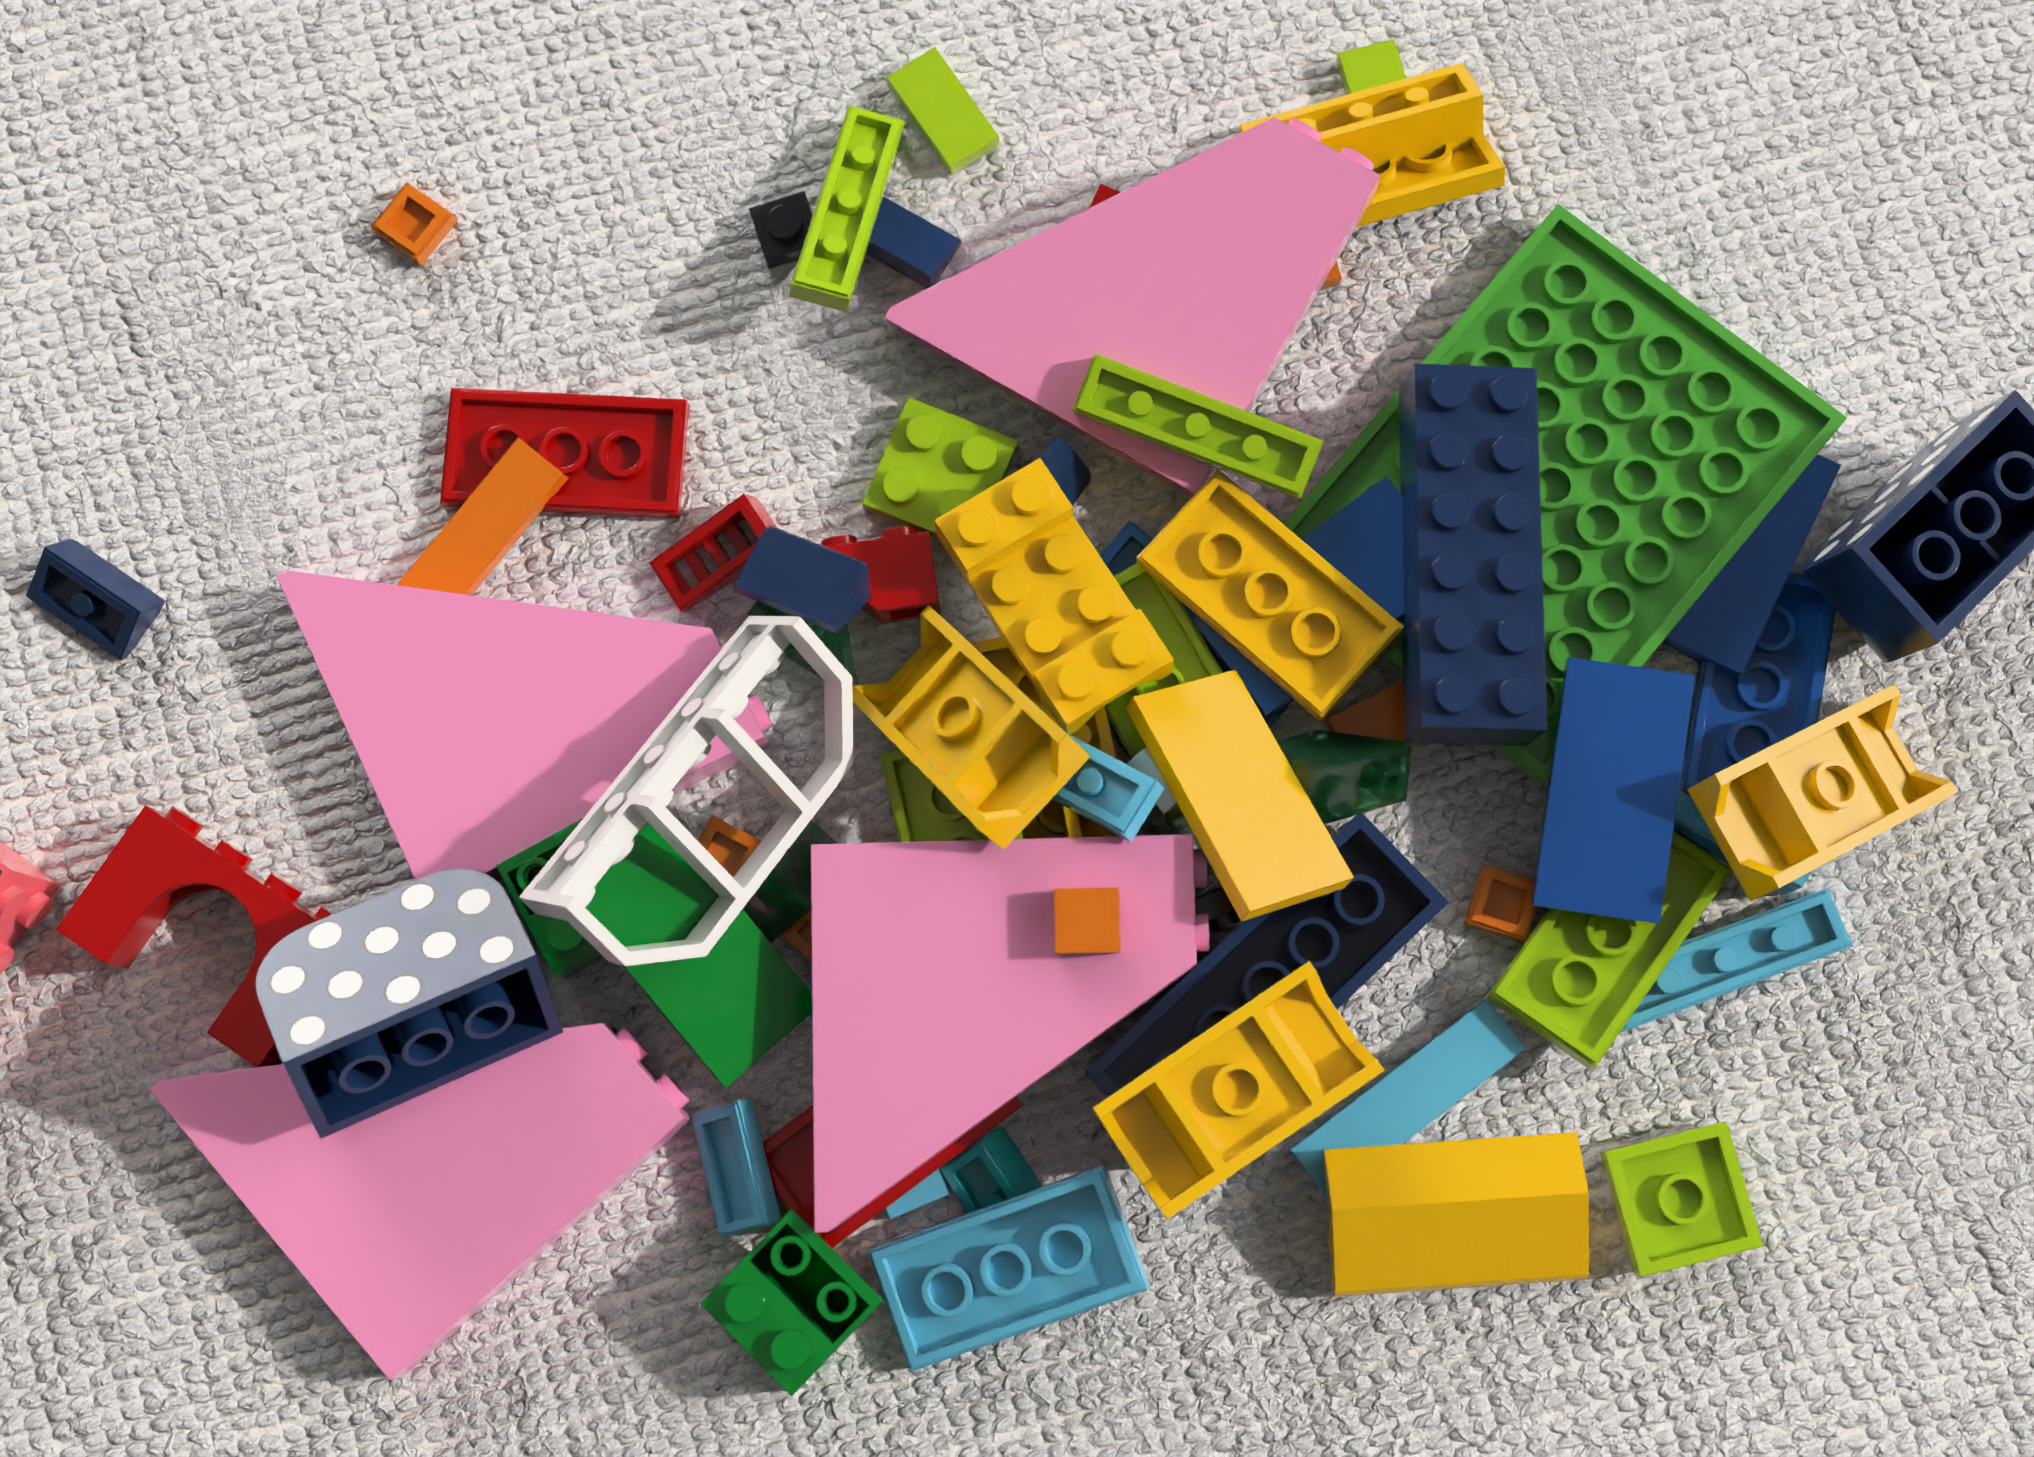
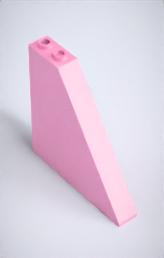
[884,117,1380,497]
[276,571,773,881]
[811,834,1209,1232]
[149,1023,692,1380]

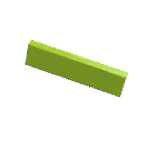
[789,105,905,312]
[1073,353,1324,500]

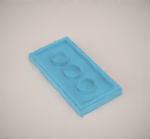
[867,1164,1150,1372]

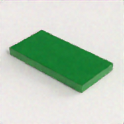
[585,822,812,1088]

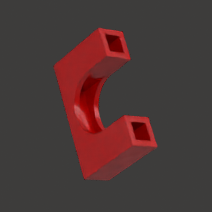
[56,805,334,1067]

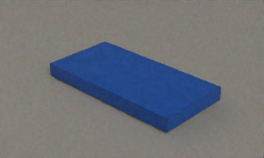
[1662,454,1841,678]
[1192,476,1404,719]
[1679,572,1836,796]
[1531,657,1695,924]

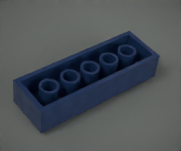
[1399,364,1547,746]
[1084,811,1449,1098]

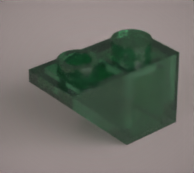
[1277,730,1412,825]

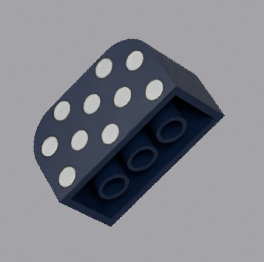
[1800,390,2034,663]
[256,869,563,1139]

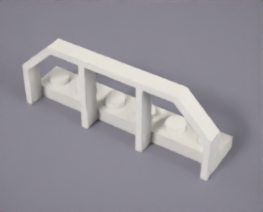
[519,616,854,966]

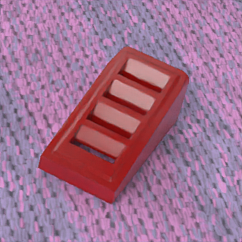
[649,494,777,612]

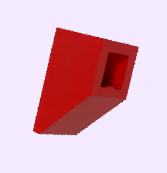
[821,526,941,624]

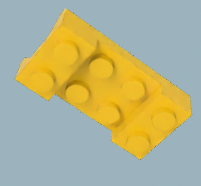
[935,458,1174,735]
[852,604,1091,850]
[1687,684,1958,901]
[1092,961,1385,1219]

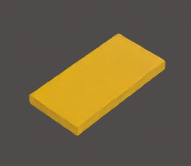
[1136,469,1404,722]
[1126,670,1354,922]

